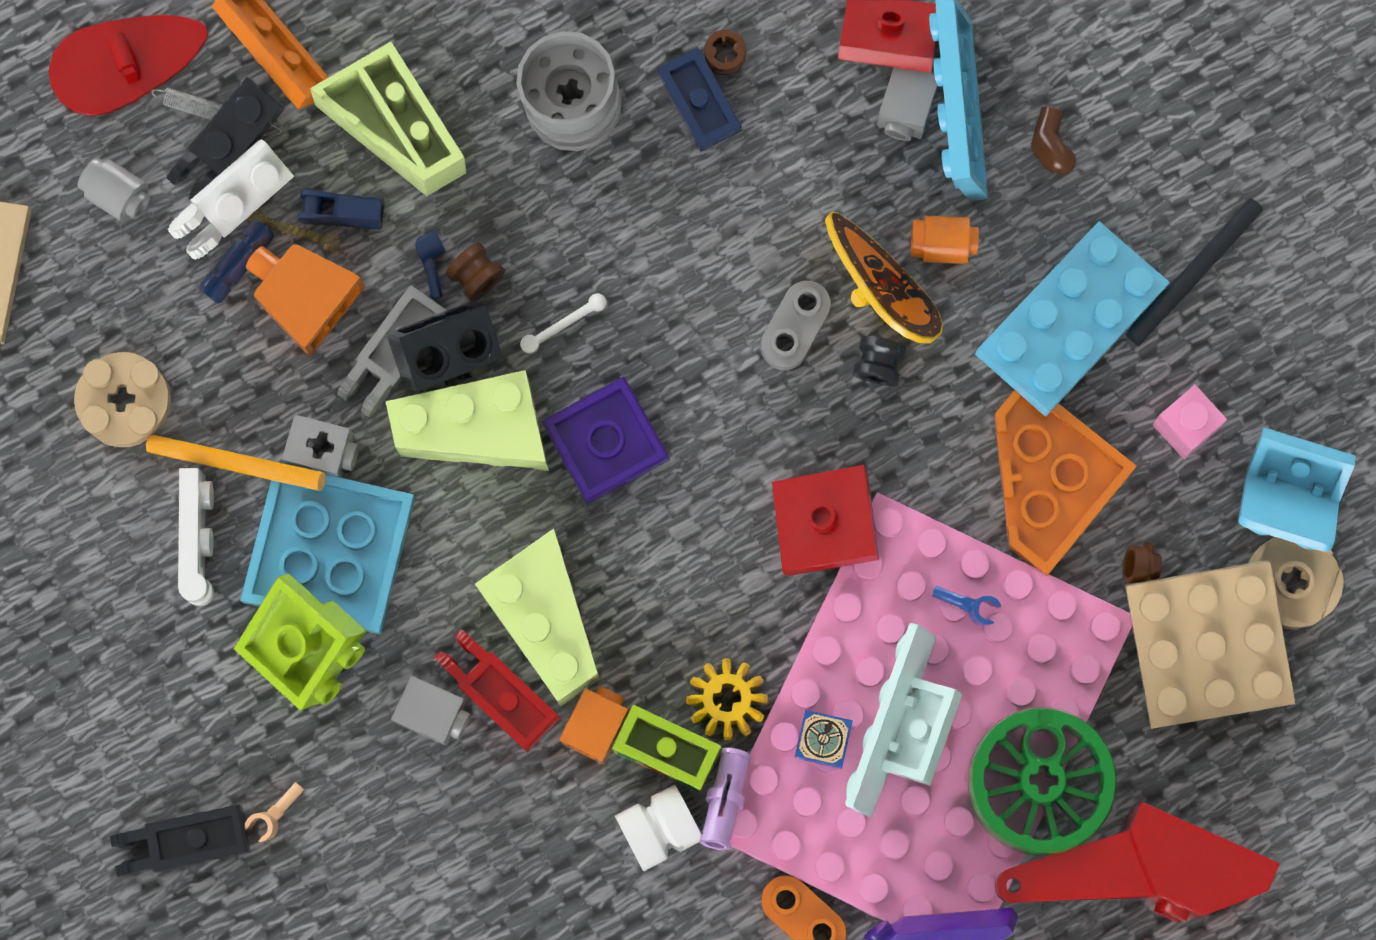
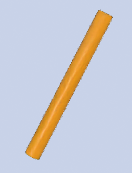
[146,434,326,491]

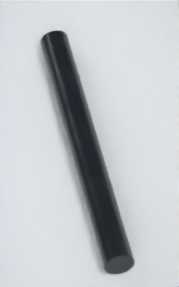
[1125,198,1263,346]

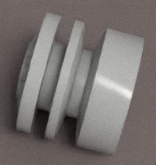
[516,31,622,151]

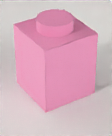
[1153,385,1227,460]

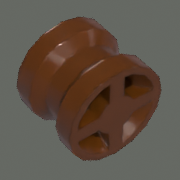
[446,242,505,302]

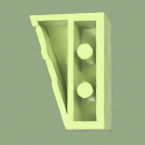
[310,42,466,196]
[386,370,549,471]
[475,528,600,706]

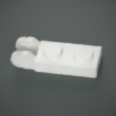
[168,139,294,260]

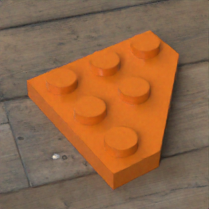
[994,390,1137,576]

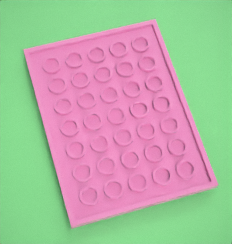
[720,492,1132,925]

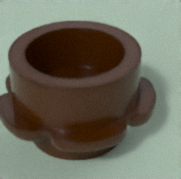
[1122,542,1162,584]

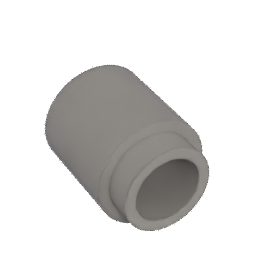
[78,157,150,223]

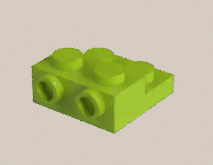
[234,573,367,711]

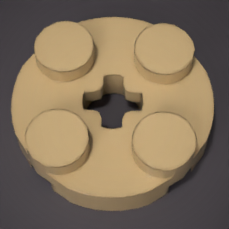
[74,352,171,447]
[1248,537,1344,630]

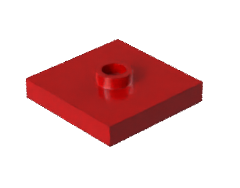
[838,0,936,72]
[772,465,879,576]

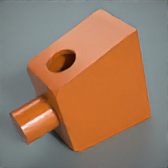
[246,244,365,357]

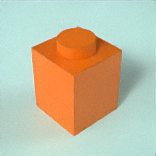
[559,686,629,765]

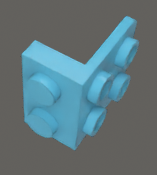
[1238,427,1356,552]

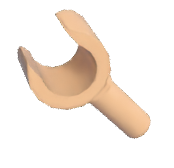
[245,782,304,842]

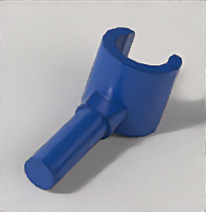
[932,585,1001,626]

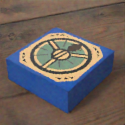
[795,710,853,769]

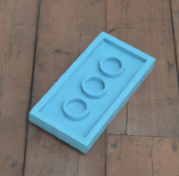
[929,0,988,201]
[975,221,1170,417]

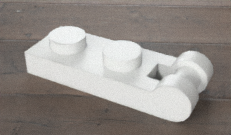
[178,468,214,606]

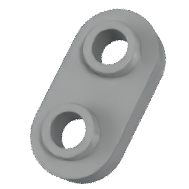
[761,281,831,370]

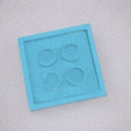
[240,474,416,635]

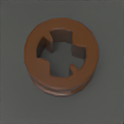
[705,30,746,75]

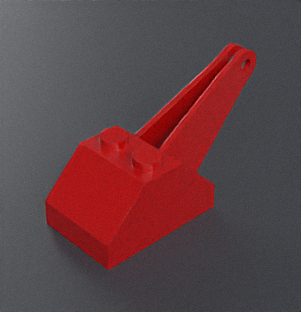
[995,802,1280,923]

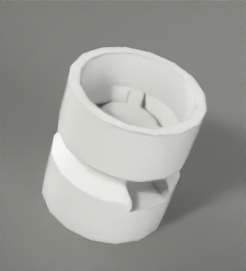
[615,784,702,871]

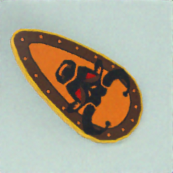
[825,212,943,343]

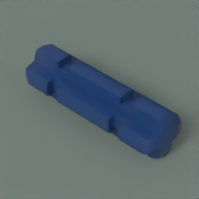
[200,220,274,303]

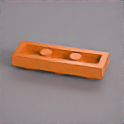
[211,0,329,109]

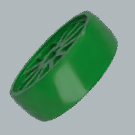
[968,707,1117,856]

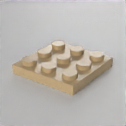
[1125,560,1295,729]

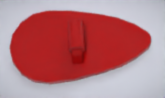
[48,15,208,117]

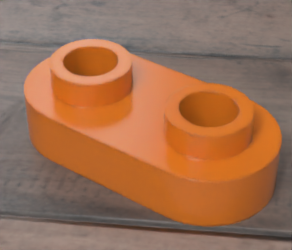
[761,876,846,940]

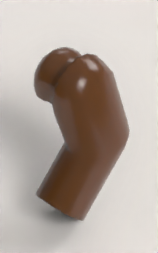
[1031,107,1076,175]

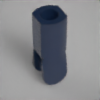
[297,189,385,230]

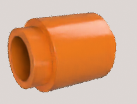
[911,216,979,264]

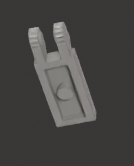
[337,285,447,418]

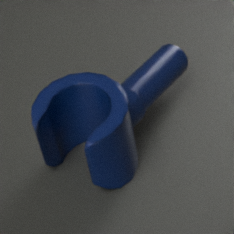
[415,230,446,299]

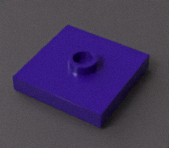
[541,376,670,505]

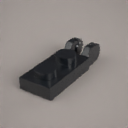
[167,77,285,199]
[110,804,251,877]

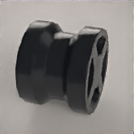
[852,336,906,386]

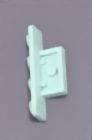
[845,623,963,817]

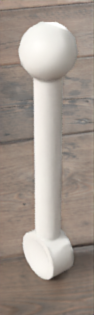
[520,293,607,354]

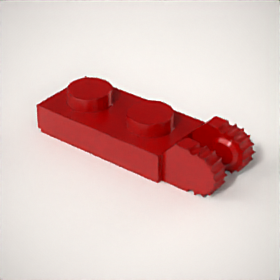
[434,629,560,753]

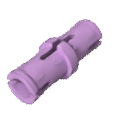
[700,748,751,850]

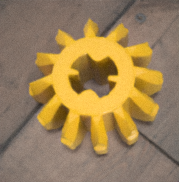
[686,658,768,741]

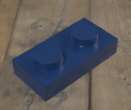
[657,47,742,152]

